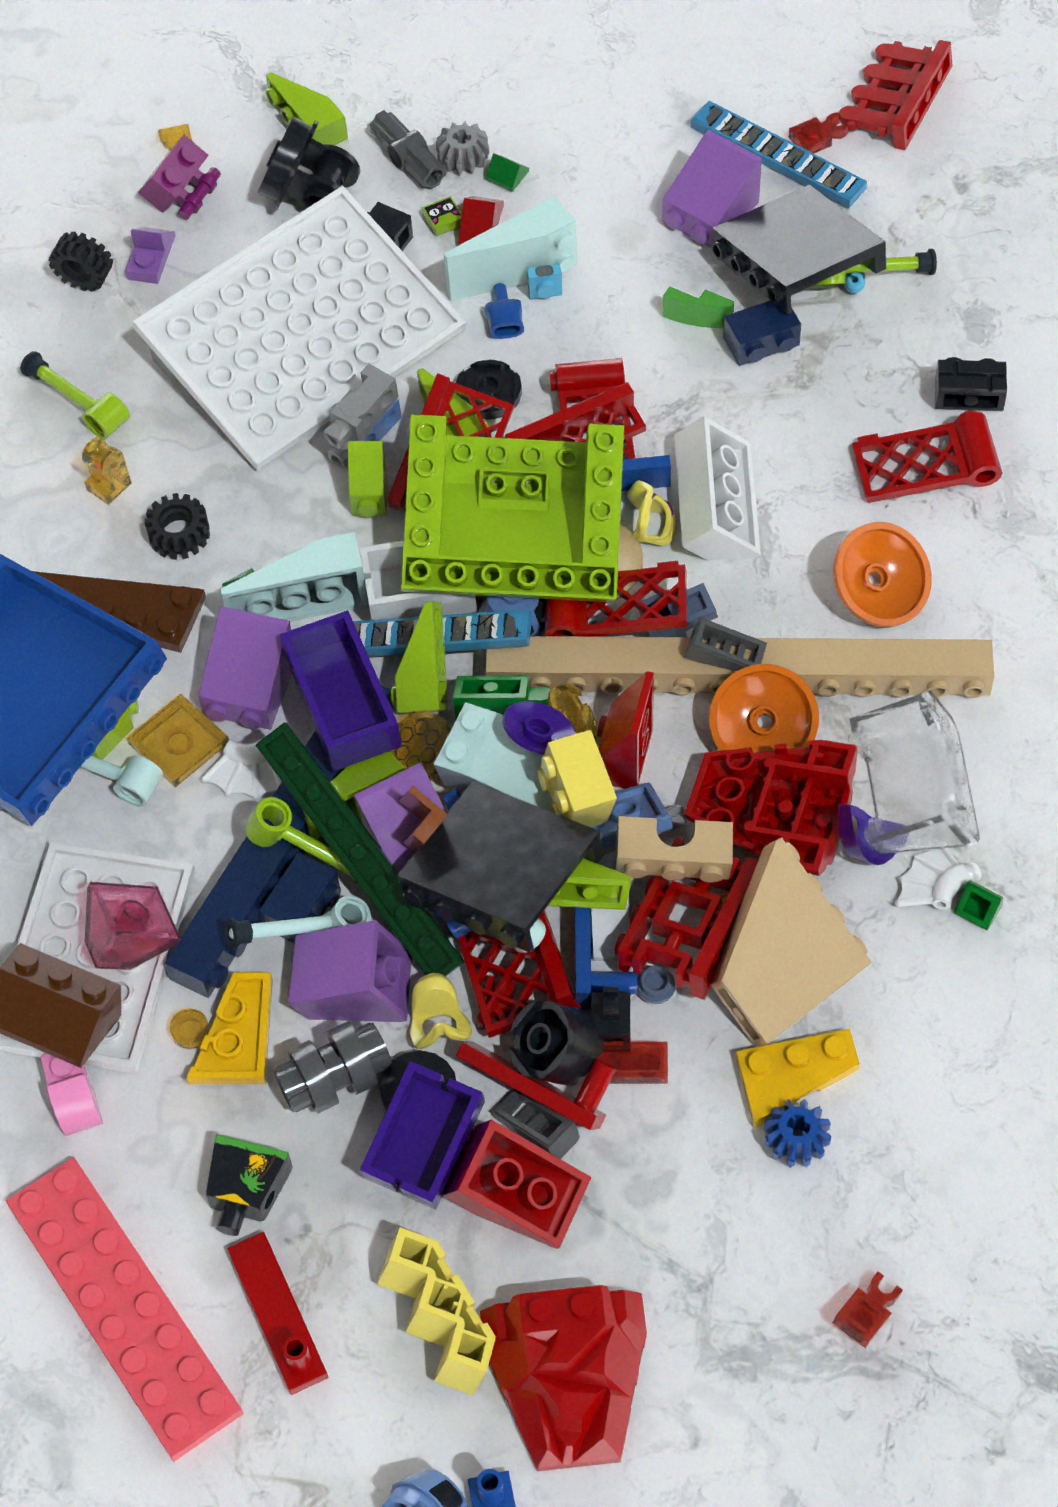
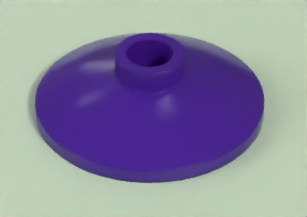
[503,701,575,755]

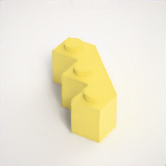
[377,1227,496,1396]

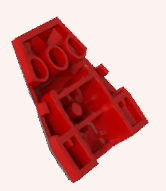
[684,740,858,876]
[480,1285,647,1471]

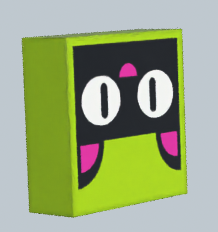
[422,196,462,236]

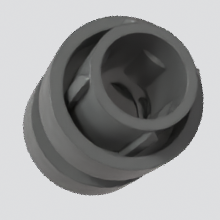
[273,1021,392,1114]

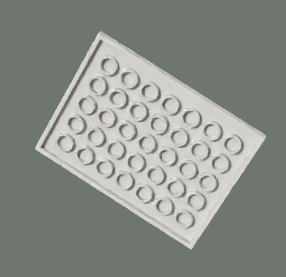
[133,186,467,471]

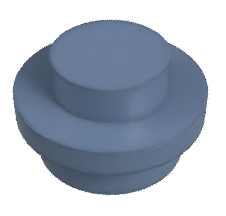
[637,966,676,1004]

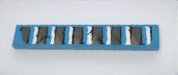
[691,101,867,208]
[353,609,532,657]

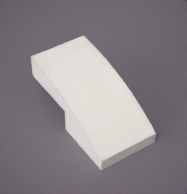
[591,895,630,961]

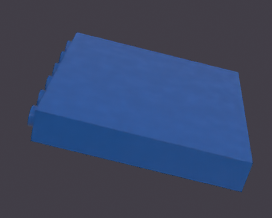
[0,554,167,826]

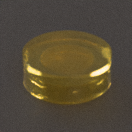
[169,1008,210,1049]

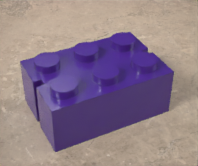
[359,1061,485,1210]

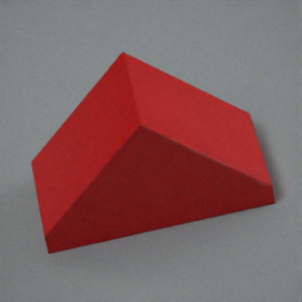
[458,196,504,246]

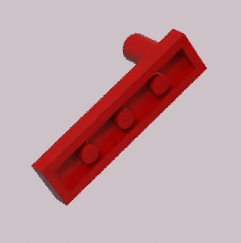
[455,1042,616,1130]
[227,1232,329,1395]

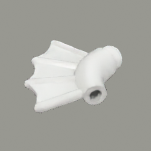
[201,738,282,800]
[895,840,982,910]

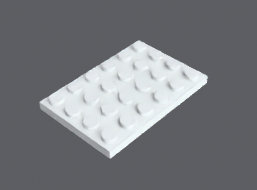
[0,842,195,1074]

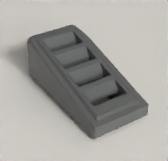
[684,617,767,671]
[492,1089,580,1159]

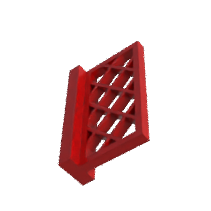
[387,373,514,511]
[458,910,578,1038]

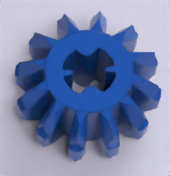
[764,1099,831,1168]

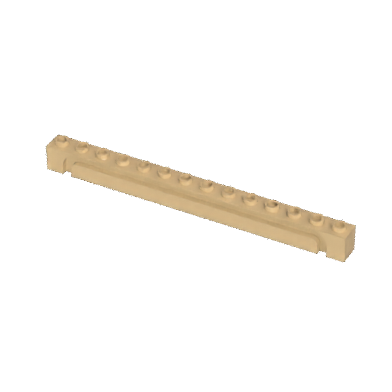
[486,636,995,698]

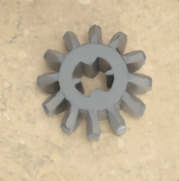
[436,121,490,175]

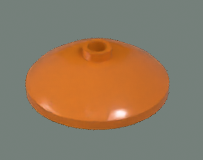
[833,522,932,628]
[709,664,819,753]

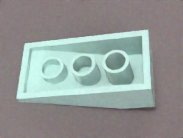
[443,196,577,301]
[221,532,368,622]
[434,702,605,812]

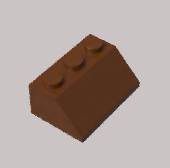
[0,943,121,1068]

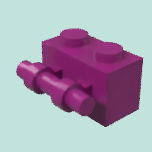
[138,135,221,220]

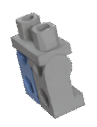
[324,363,402,468]

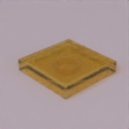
[127,694,229,788]

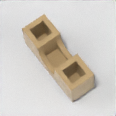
[615,816,733,882]

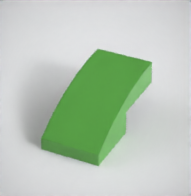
[663,286,734,328]

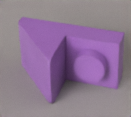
[125,227,176,284]

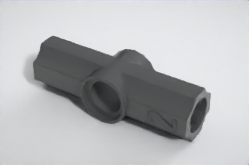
[369,110,446,189]

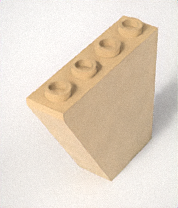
[710,837,872,1047]

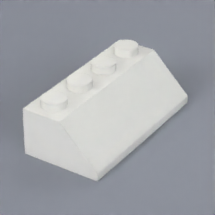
[674,416,761,560]

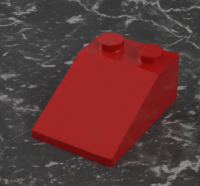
[597,671,654,789]
[442,1119,592,1249]

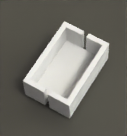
[359,540,477,620]

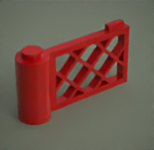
[549,358,635,459]
[852,410,1003,503]
[545,560,688,637]

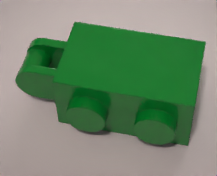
[453,675,555,719]

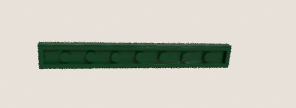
[255,722,465,977]

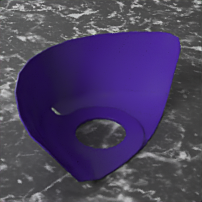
[838,804,908,865]

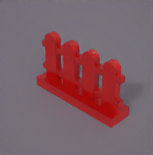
[839,40,953,150]

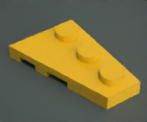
[186,972,273,1084]
[736,1028,860,1128]

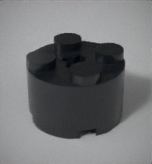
[509,1000,604,1086]

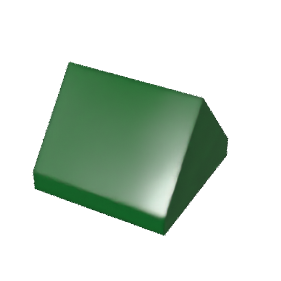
[486,153,529,192]
[954,880,1003,930]

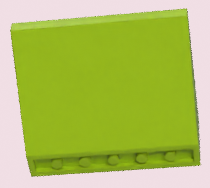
[401,414,624,603]

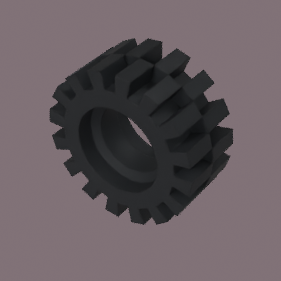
[48,231,113,292]
[145,493,210,560]

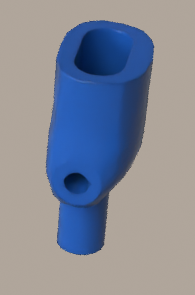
[485,283,524,339]

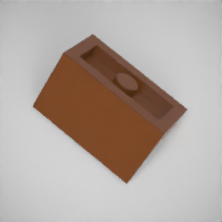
[398,785,448,853]

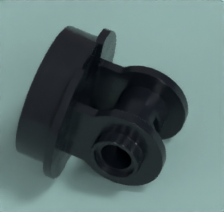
[257,116,360,210]

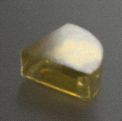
[158,124,192,150]

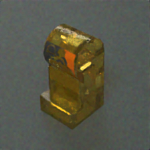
[82,437,132,505]

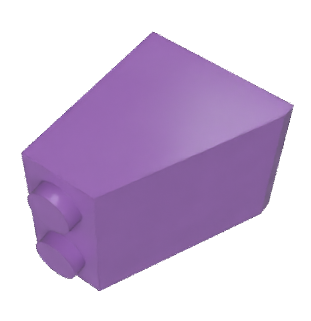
[662,130,762,248]
[198,606,292,730]
[354,763,447,873]
[288,920,412,1022]

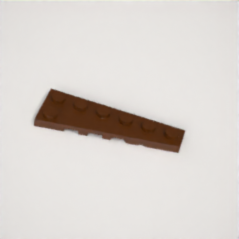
[32,571,206,653]

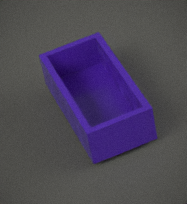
[280,610,402,772]

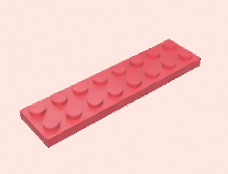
[5,1157,244,1462]

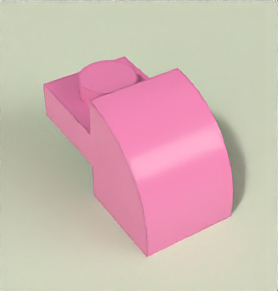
[40,1054,103,1136]

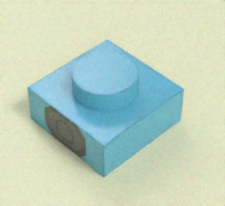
[527,264,562,300]

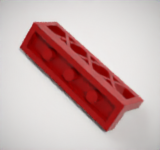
[505,382,646,442]

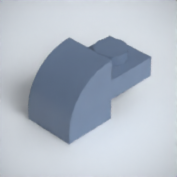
[638,583,718,637]

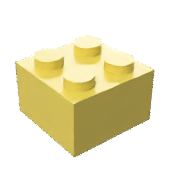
[537,730,617,827]

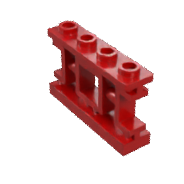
[614,836,759,1000]

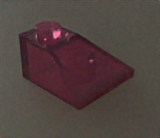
[84,882,181,970]

